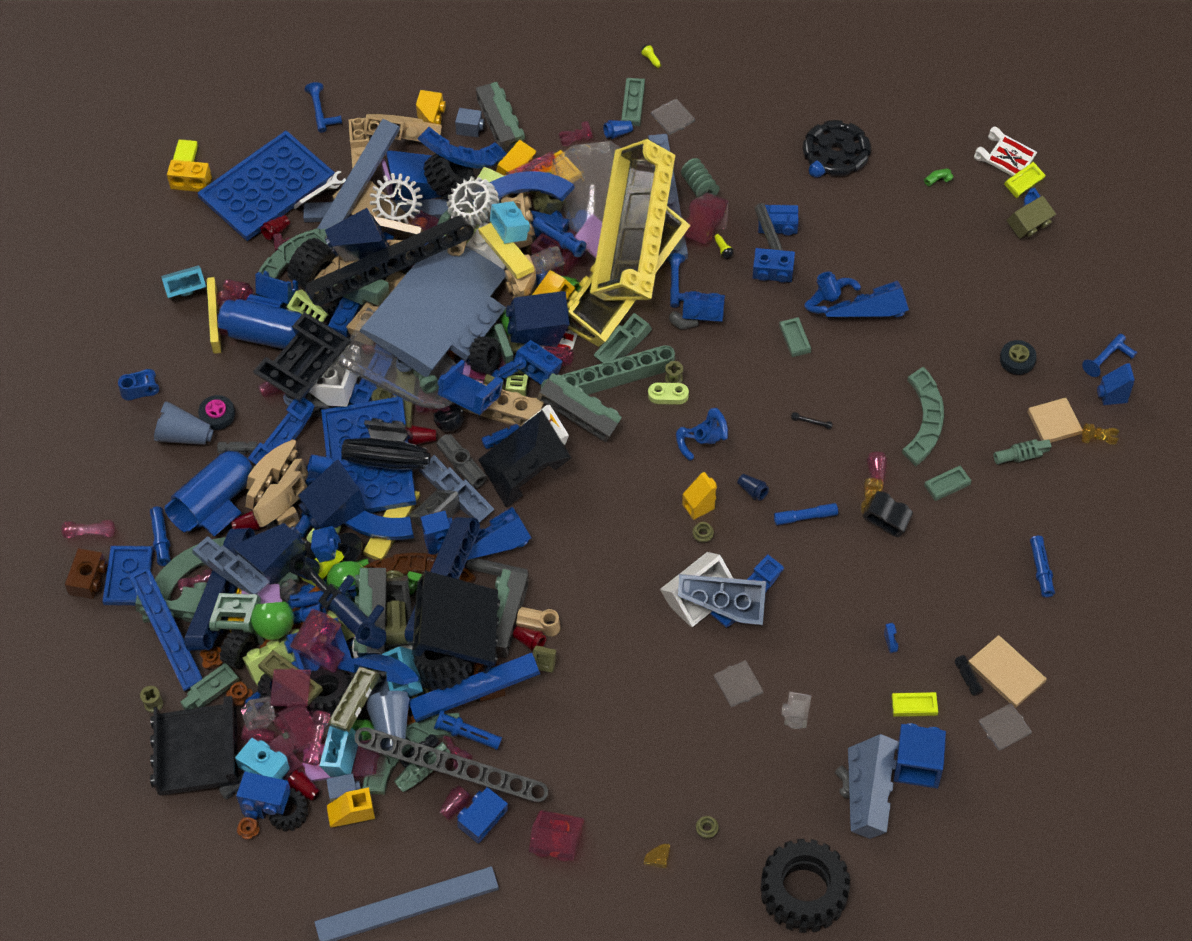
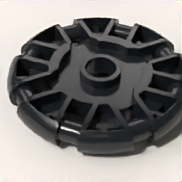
[802,120,871,176]

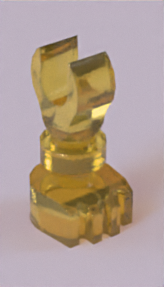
[1082,423,1120,444]
[861,478,884,514]

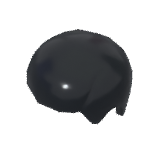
[433,405,464,432]

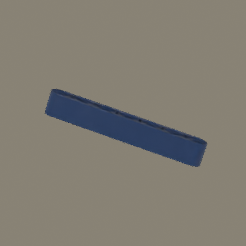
[405,517,480,643]
[185,528,255,651]

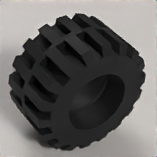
[423,153,475,200]
[287,238,337,289]
[413,649,474,690]
[300,666,352,725]

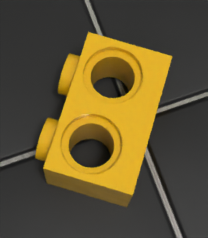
[167,160,212,192]

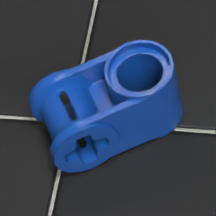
[118,369,159,401]
[306,454,333,487]

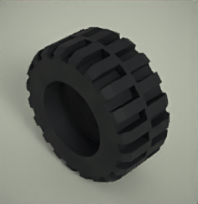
[760,839,850,933]

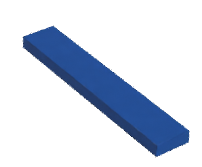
[128,566,203,692]
[409,653,540,722]

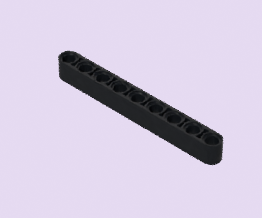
[305,216,474,306]

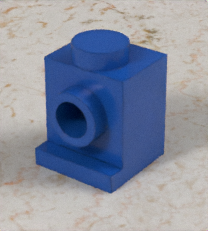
[311,526,341,563]

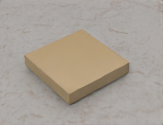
[1027,398,1083,443]

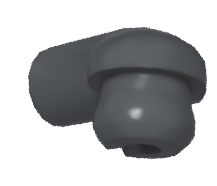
[669,311,698,330]
[835,765,850,798]

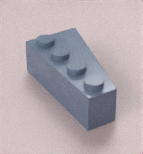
[848,734,899,839]

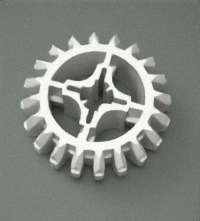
[370,173,422,224]
[446,177,500,228]

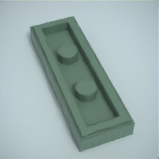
[621,78,645,126]

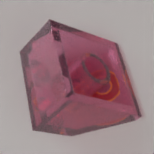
[529,810,584,861]

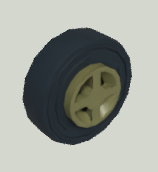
[1000,340,1036,375]

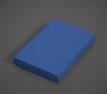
[102,546,154,605]

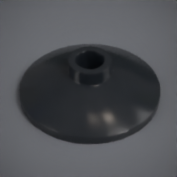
[337,533,362,563]

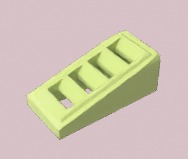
[287,290,328,323]
[505,370,529,396]

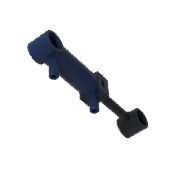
[289,554,387,649]

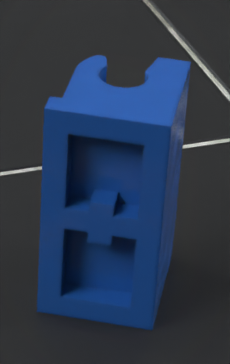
[255,271,298,304]

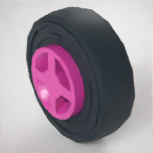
[198,395,235,430]

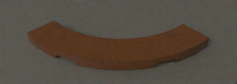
[364,553,476,583]

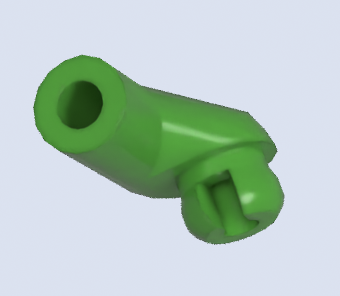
[924,168,954,186]
[352,719,374,743]

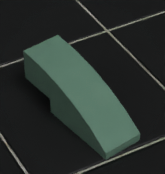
[333,275,390,306]
[594,313,652,363]

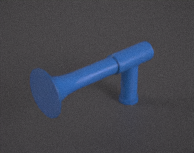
[304,82,342,133]
[666,253,685,308]
[1082,334,1137,377]

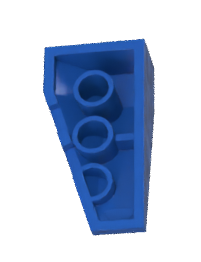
[825,280,909,317]
[467,507,531,560]

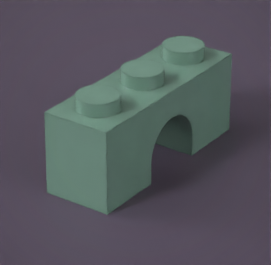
[135,582,204,622]

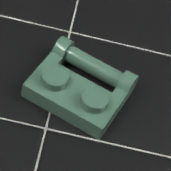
[209,593,261,633]

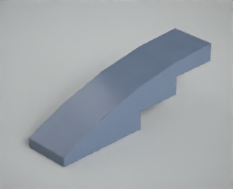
[418,455,494,523]
[192,536,270,594]

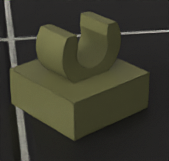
[533,646,557,673]

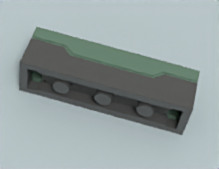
[476,82,525,153]
[537,373,622,442]
[354,568,387,657]
[495,569,529,658]

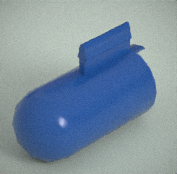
[217,294,302,349]
[164,451,253,536]

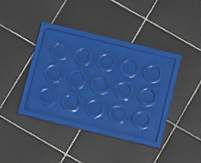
[197,131,335,241]
[321,396,417,513]

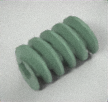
[681,158,720,201]

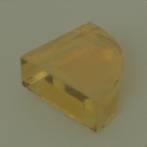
[644,844,670,868]

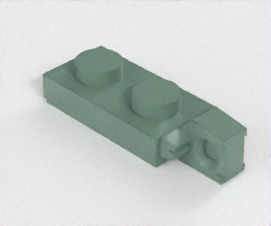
[180,663,240,710]

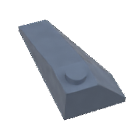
[678,574,766,625]

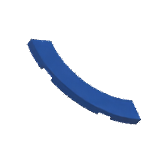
[418,127,507,168]
[472,171,575,206]
[344,511,414,540]

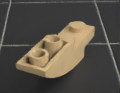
[363,114,442,142]
[349,118,370,169]
[245,440,298,510]
[253,459,308,527]

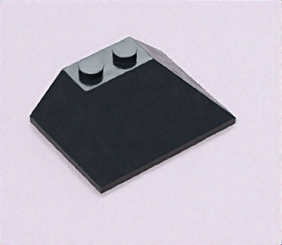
[253,312,351,402]
[478,410,572,507]

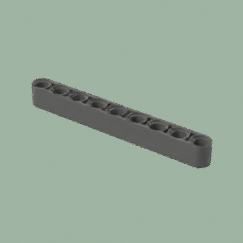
[355,727,548,802]

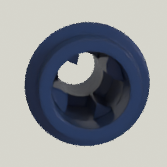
[737,474,769,501]

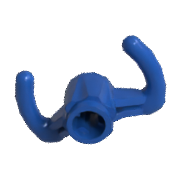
[804,271,861,314]
[676,408,728,461]

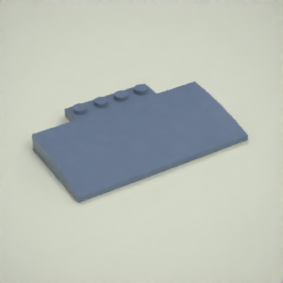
[360,236,506,377]

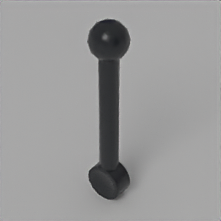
[791,412,833,429]

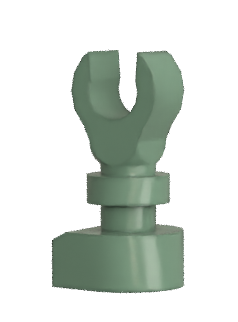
[413,369,439,394]

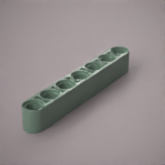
[541,345,675,395]

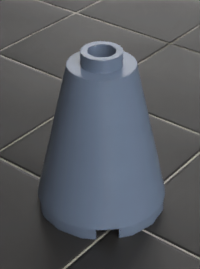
[154,401,214,445]
[365,691,410,751]

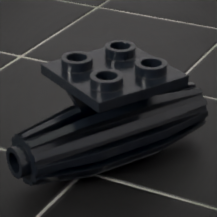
[341,418,431,470]

